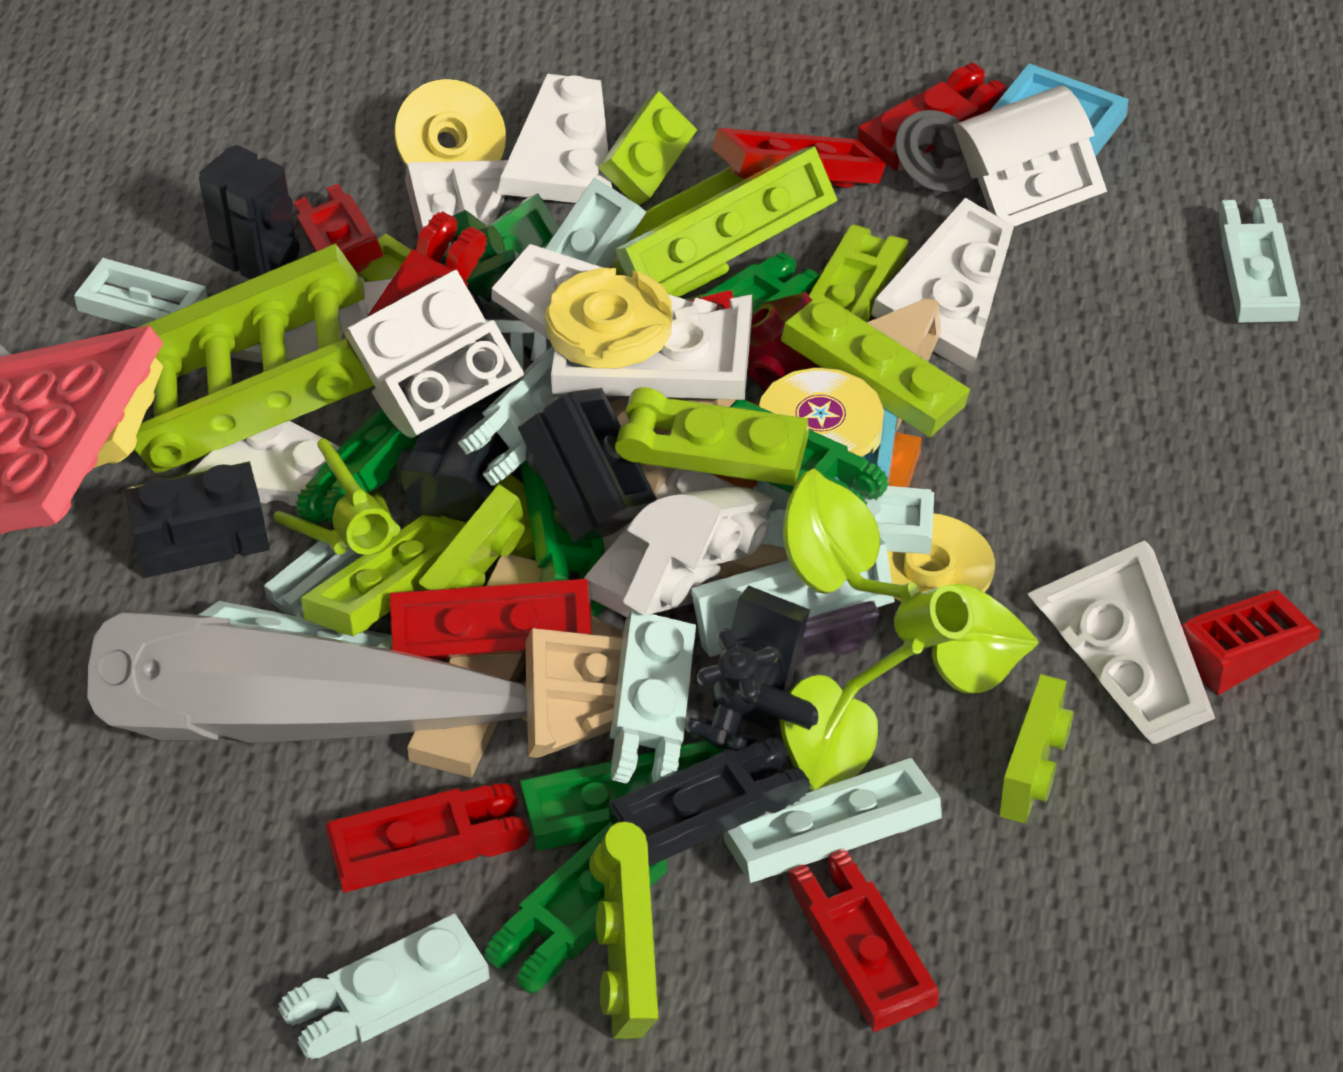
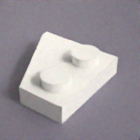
[405,160,508,255]
[187,421,340,506]

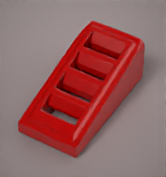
[1181,589,1321,696]

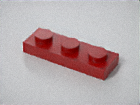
[711,128,886,188]
[390,579,593,659]

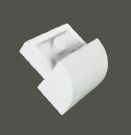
[953,85,1107,226]
[344,269,525,438]
[623,486,773,616]

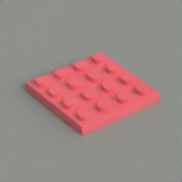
[0,325,163,535]

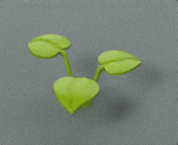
[780,468,1039,791]

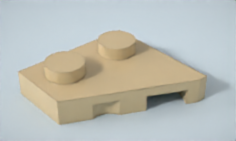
[525,628,623,758]

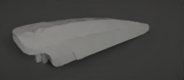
[87,612,527,743]

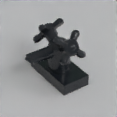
[686,585,819,752]

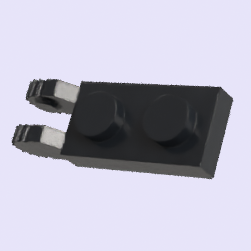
[609,737,811,866]

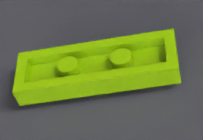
[781,294,970,437]
[301,515,466,637]

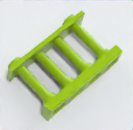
[609,147,838,294]
[134,244,374,473]

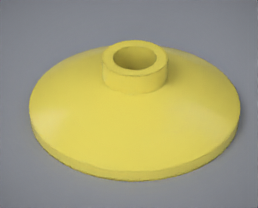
[394,79,506,167]
[887,513,995,602]

